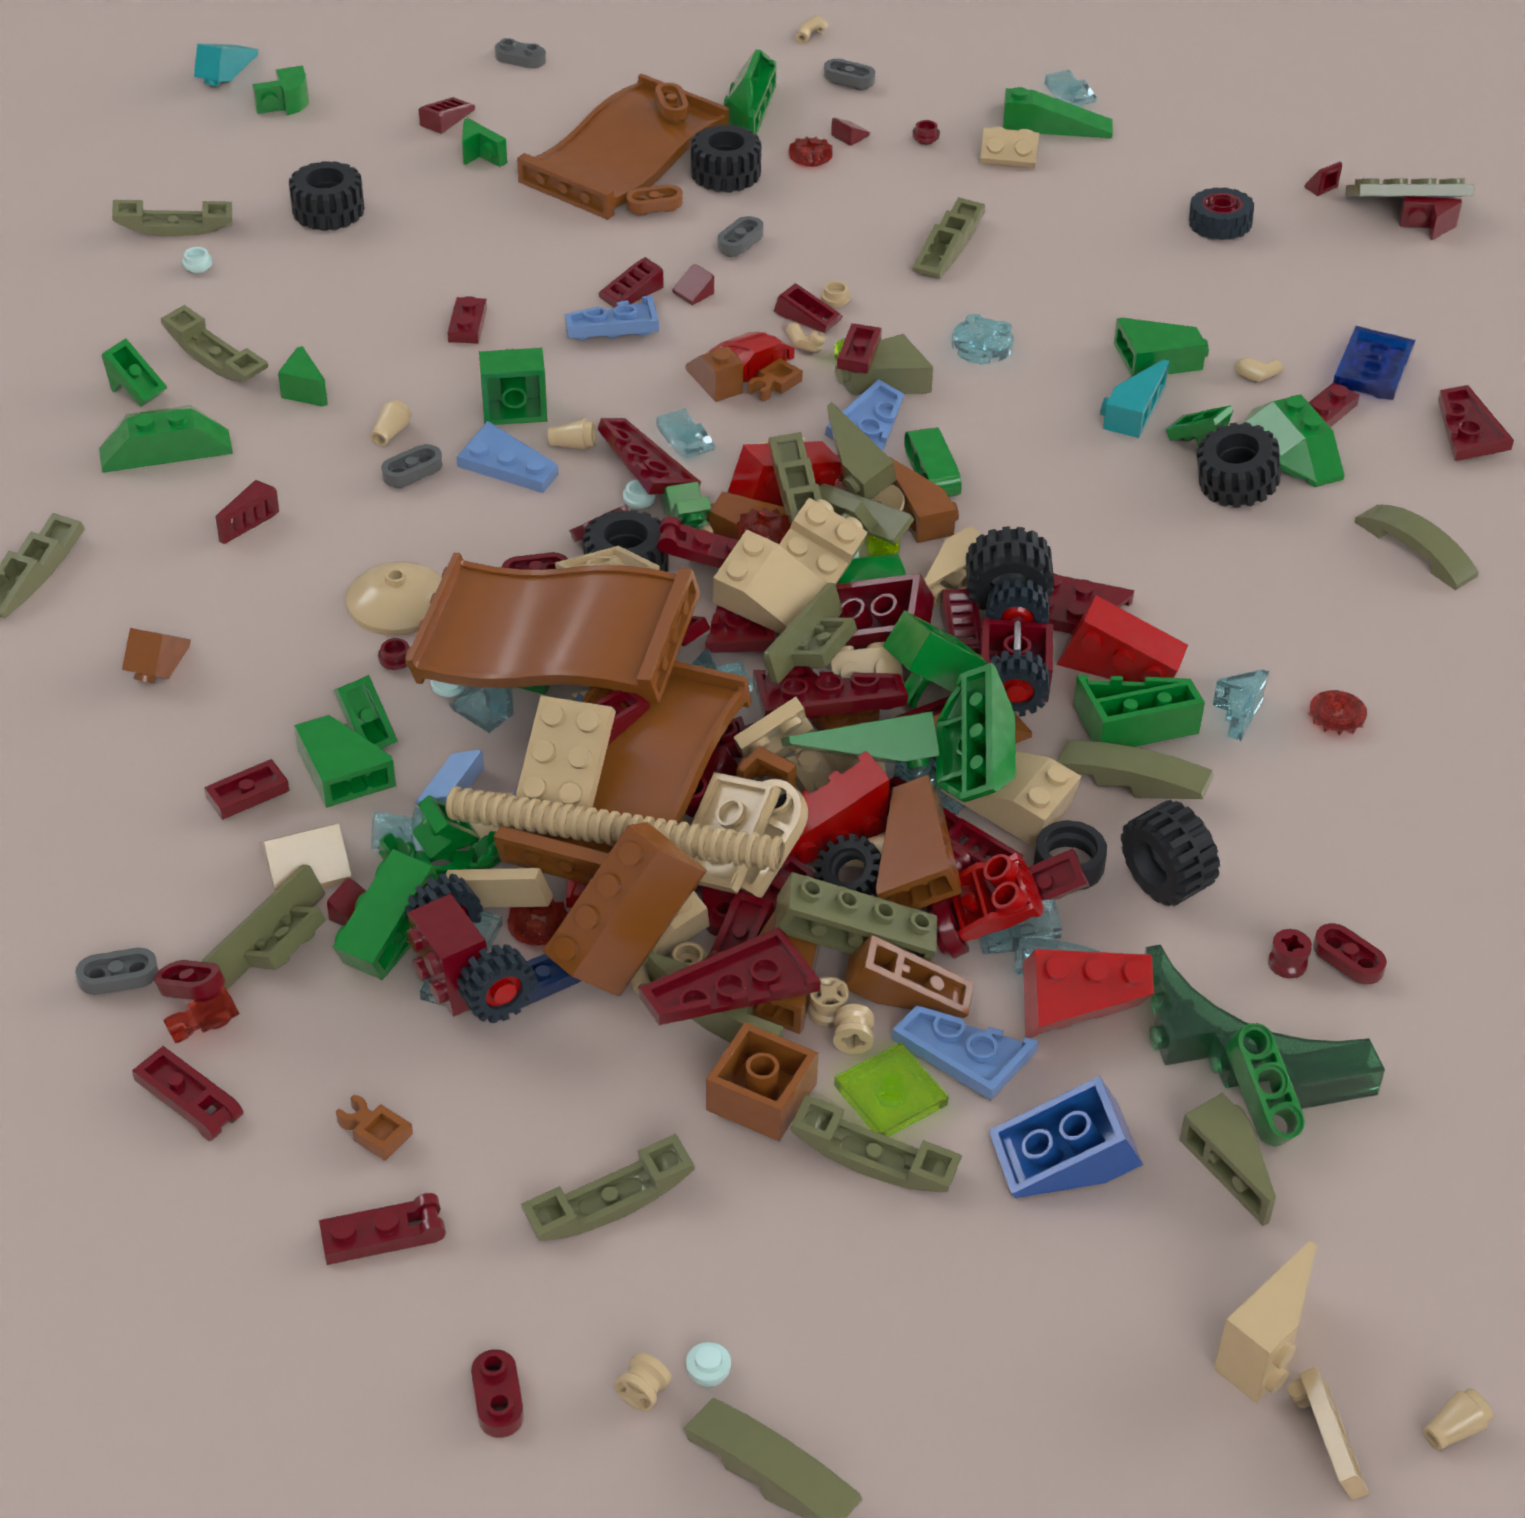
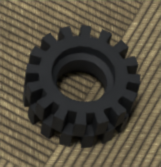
[814,834,882,897]

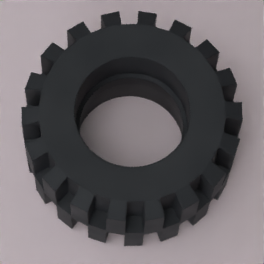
[691,125,762,192]
[289,161,365,230]
[1196,422,1281,508]
[583,509,669,572]
[965,526,1054,610]
[1121,800,1220,906]

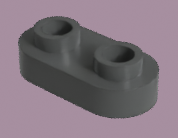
[495,38,546,68]
[824,59,875,90]
[717,216,763,257]
[381,444,443,488]
[75,948,159,995]

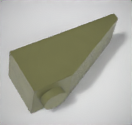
[827,402,896,500]
[1179,1093,1276,1226]

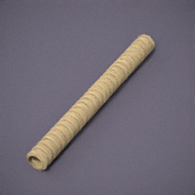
[446,786,785,872]

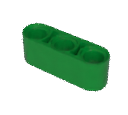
[904,427,962,497]
[1226,1023,1305,1146]

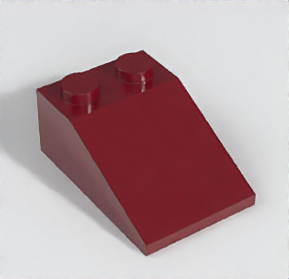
[836,573,935,650]

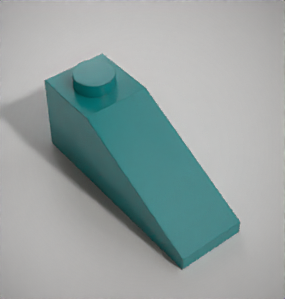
[194,43,259,86]
[1100,359,1169,438]

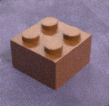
[706,1022,818,1142]

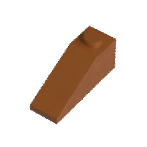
[890,457,959,543]
[844,935,974,1018]

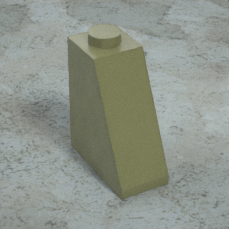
[835,334,933,394]

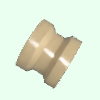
[808,977,849,1028]
[833,1004,874,1054]
[614,1352,671,1411]

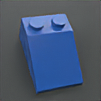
[989,1076,1143,1198]

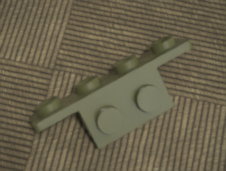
[819,483,914,544]
[763,583,857,683]
[202,865,326,991]

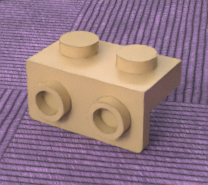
[980,127,1039,168]
[826,642,904,683]

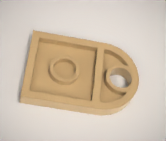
[740,779,808,898]

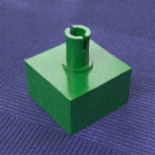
[479,348,548,425]
[883,610,986,709]

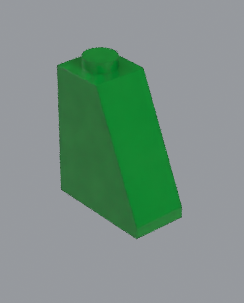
[1114,317,1209,377]
[294,715,396,808]

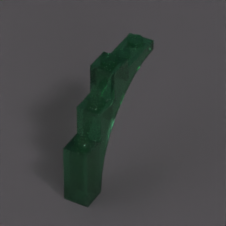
[1145,944,1385,1109]

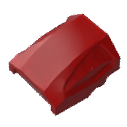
[709,331,795,383]
[952,853,1044,941]

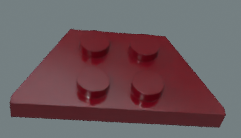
[1048,573,1135,634]

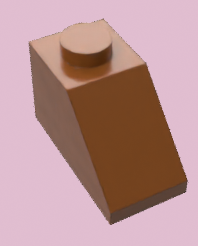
[685,346,743,402]
[122,628,191,683]

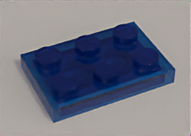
[1333,326,1416,400]

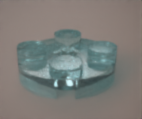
[952,314,1013,364]

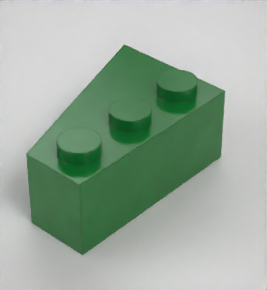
[1073,675,1205,747]
[333,849,438,981]

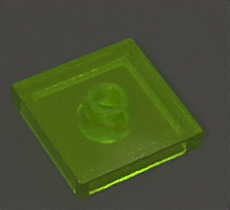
[834,1042,949,1137]

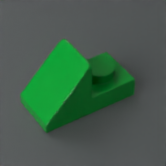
[462,118,508,167]
[101,338,167,407]
[1165,405,1233,446]
[333,675,398,749]
[412,795,480,859]

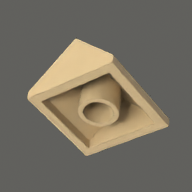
[260,823,352,890]

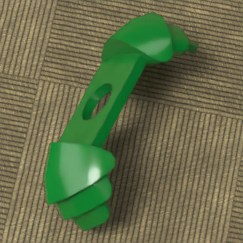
[379,831,501,875]

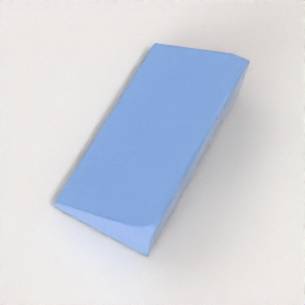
[416,750,484,805]

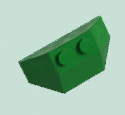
[724,49,777,134]
[1243,394,1345,487]
[99,405,233,473]
[936,663,1016,803]

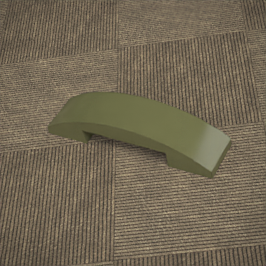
[112,200,232,237]
[161,305,268,381]
[1355,505,1479,590]
[790,1095,962,1192]
[521,1134,695,1241]

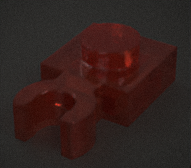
[163,986,240,1044]

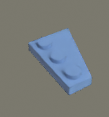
[565,295,659,340]
[825,379,904,451]
[457,421,558,493]
[892,1005,1039,1101]

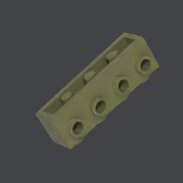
[775,872,937,962]

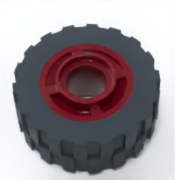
[1189,187,1254,240]

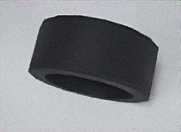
[1034,820,1107,891]

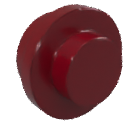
[912,120,940,145]
[378,638,410,670]

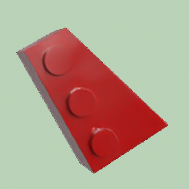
[727,441,841,507]
[1056,595,1188,682]
[790,751,890,864]
[1023,949,1154,1038]

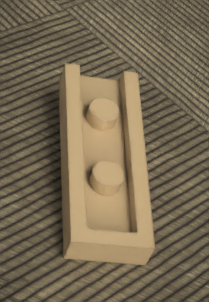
[446,868,553,908]
[1287,1367,1369,1501]

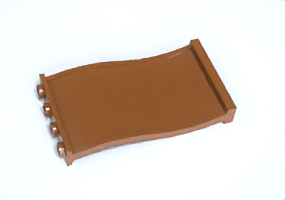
[517,73,729,220]
[405,552,700,704]
[493,661,752,885]

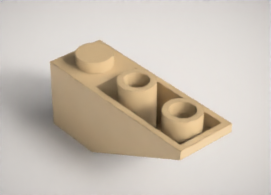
[924,526,982,608]

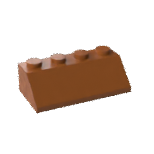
[542,822,707,996]

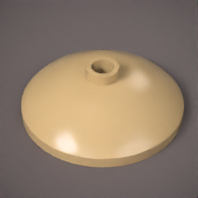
[346,561,442,635]

